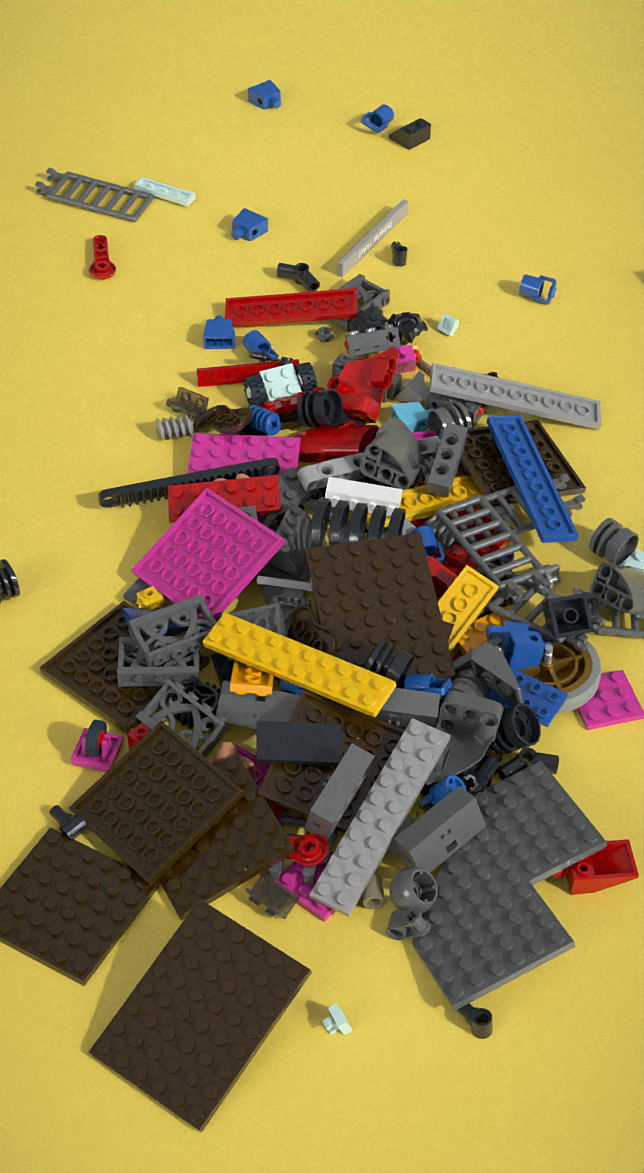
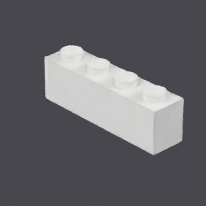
[325,477,403,517]

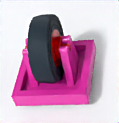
[70,720,124,772]

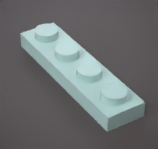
[134,177,195,207]

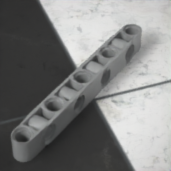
[297,436,441,491]

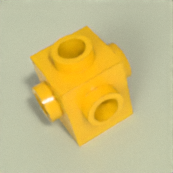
[135,586,165,610]

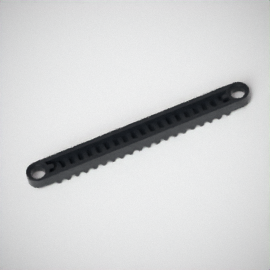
[98,458,280,508]

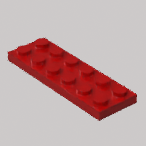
[168,475,281,523]

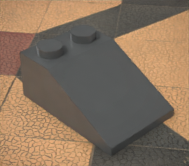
[470,641,524,705]

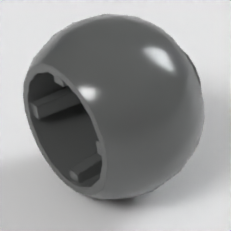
[389,866,438,914]

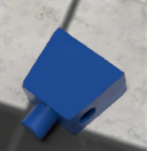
[248,80,281,110]
[231,208,268,241]
[203,315,235,349]
[503,630,552,670]

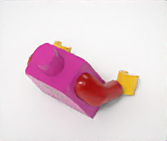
[368,344,422,374]

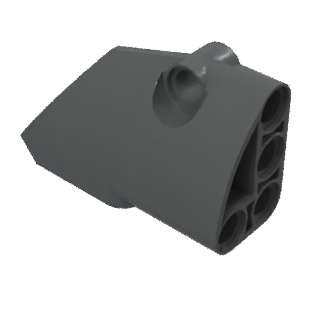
[360,418,422,490]
[590,562,644,620]
[425,690,504,785]

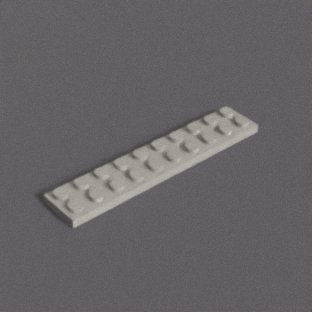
[430,363,601,430]
[309,718,450,917]

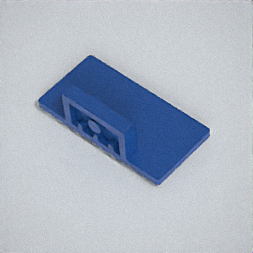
[486,667,568,727]

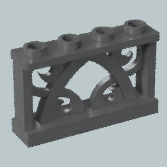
[329,274,390,333]
[128,594,217,667]
[117,636,200,687]
[136,679,230,758]

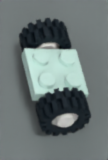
[243,362,318,406]

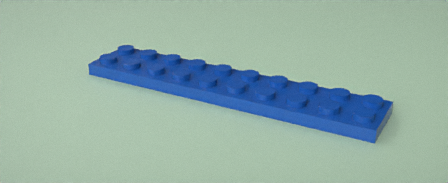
[486,415,579,543]

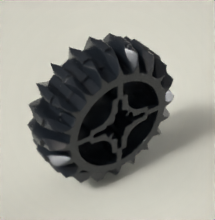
[172,680,221,729]

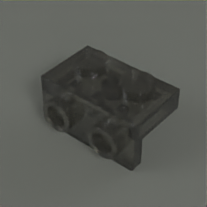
[166,387,209,419]
[245,872,300,919]

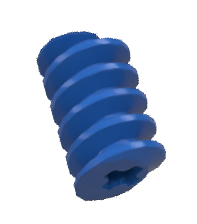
[246,405,281,436]

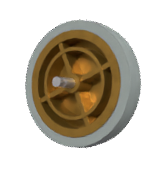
[500,629,601,714]

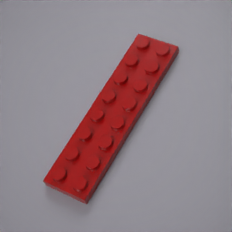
[225,288,358,327]

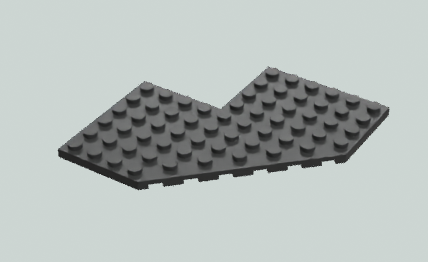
[412,761,607,1011]

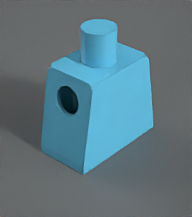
[391,402,433,433]

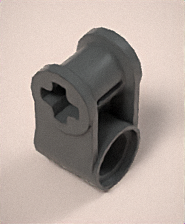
[386,908,431,940]

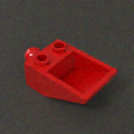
[551,839,639,895]

